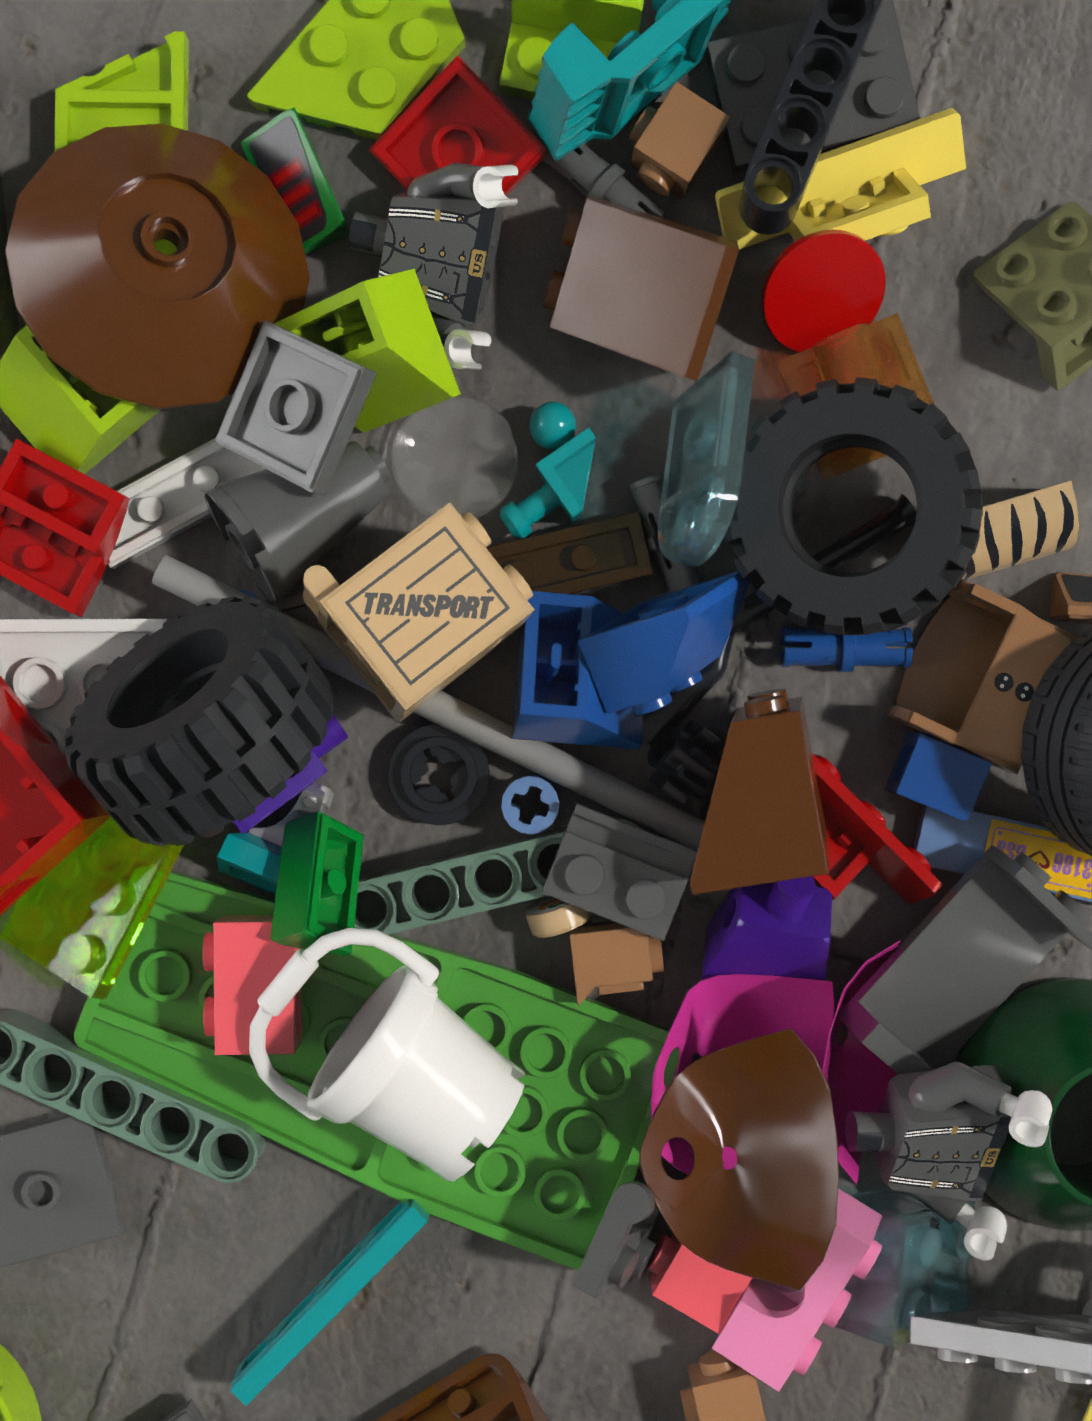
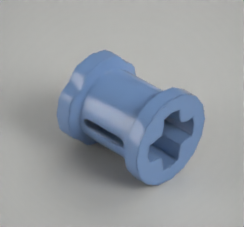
[501,774,559,834]

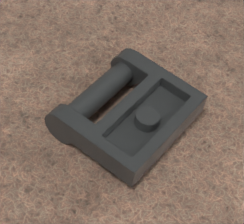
[572,1172,680,1298]

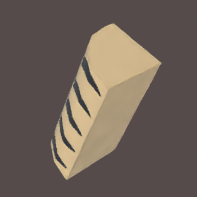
[962,481,1079,580]

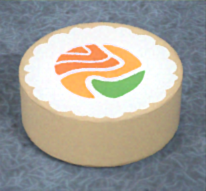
[524,897,591,938]

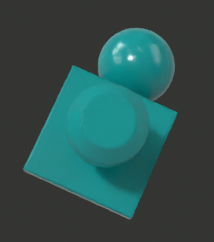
[499,401,596,539]

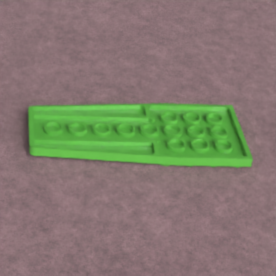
[74,865,679,1270]

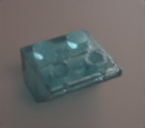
[835,1189,975,1348]

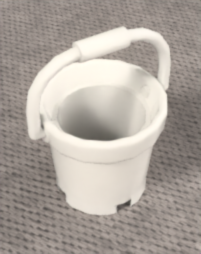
[249,927,525,1182]

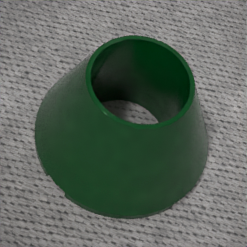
[955,978,1092,1231]

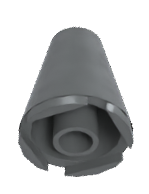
[204,441,391,602]

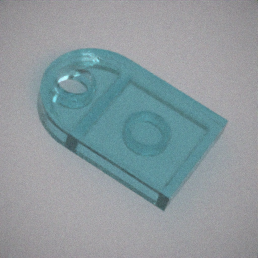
[658,351,755,566]

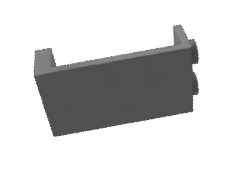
[837,845,1092,1074]

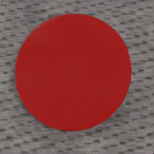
[761,229,886,354]

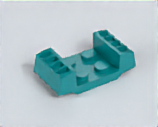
[528,0,732,161]

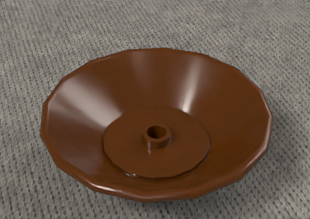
[5,123,310,409]

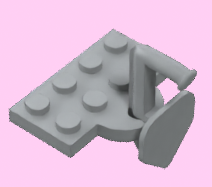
[911,1298,1092,1384]

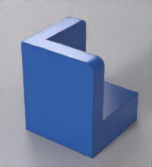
[884,732,992,820]

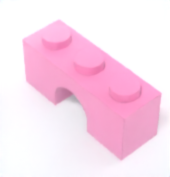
[712,1188,883,1392]

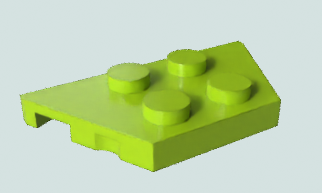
[247,0,466,140]
[55,31,189,254]

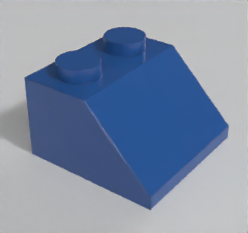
[578,570,751,715]

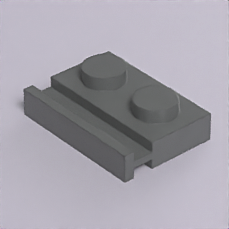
[542,803,698,941]

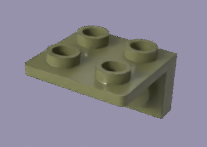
[973,201,1092,392]

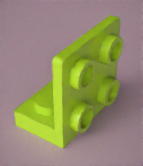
[499,0,644,99]

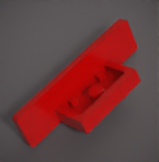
[812,753,942,904]

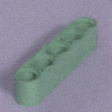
[354,815,640,935]
[0,1009,267,1183]

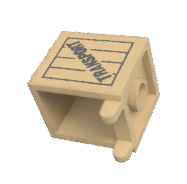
[303,503,535,723]

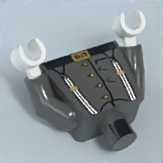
[348,162,518,371]
[844,1062,1052,1260]

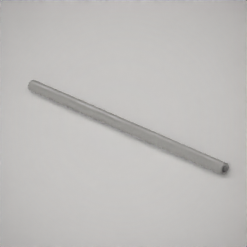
[152,555,705,851]

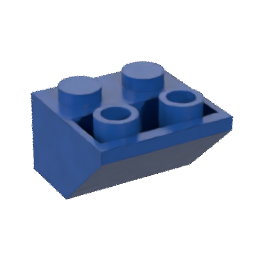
[512,591,643,750]

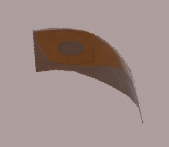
[639,1028,839,1290]

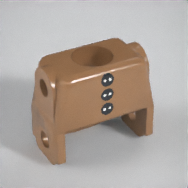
[886,579,1077,775]

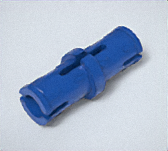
[780,626,913,672]

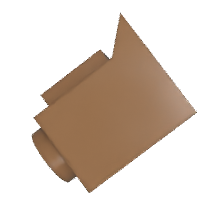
[569,922,664,1007]

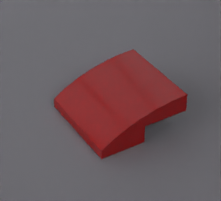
[0,438,130,617]

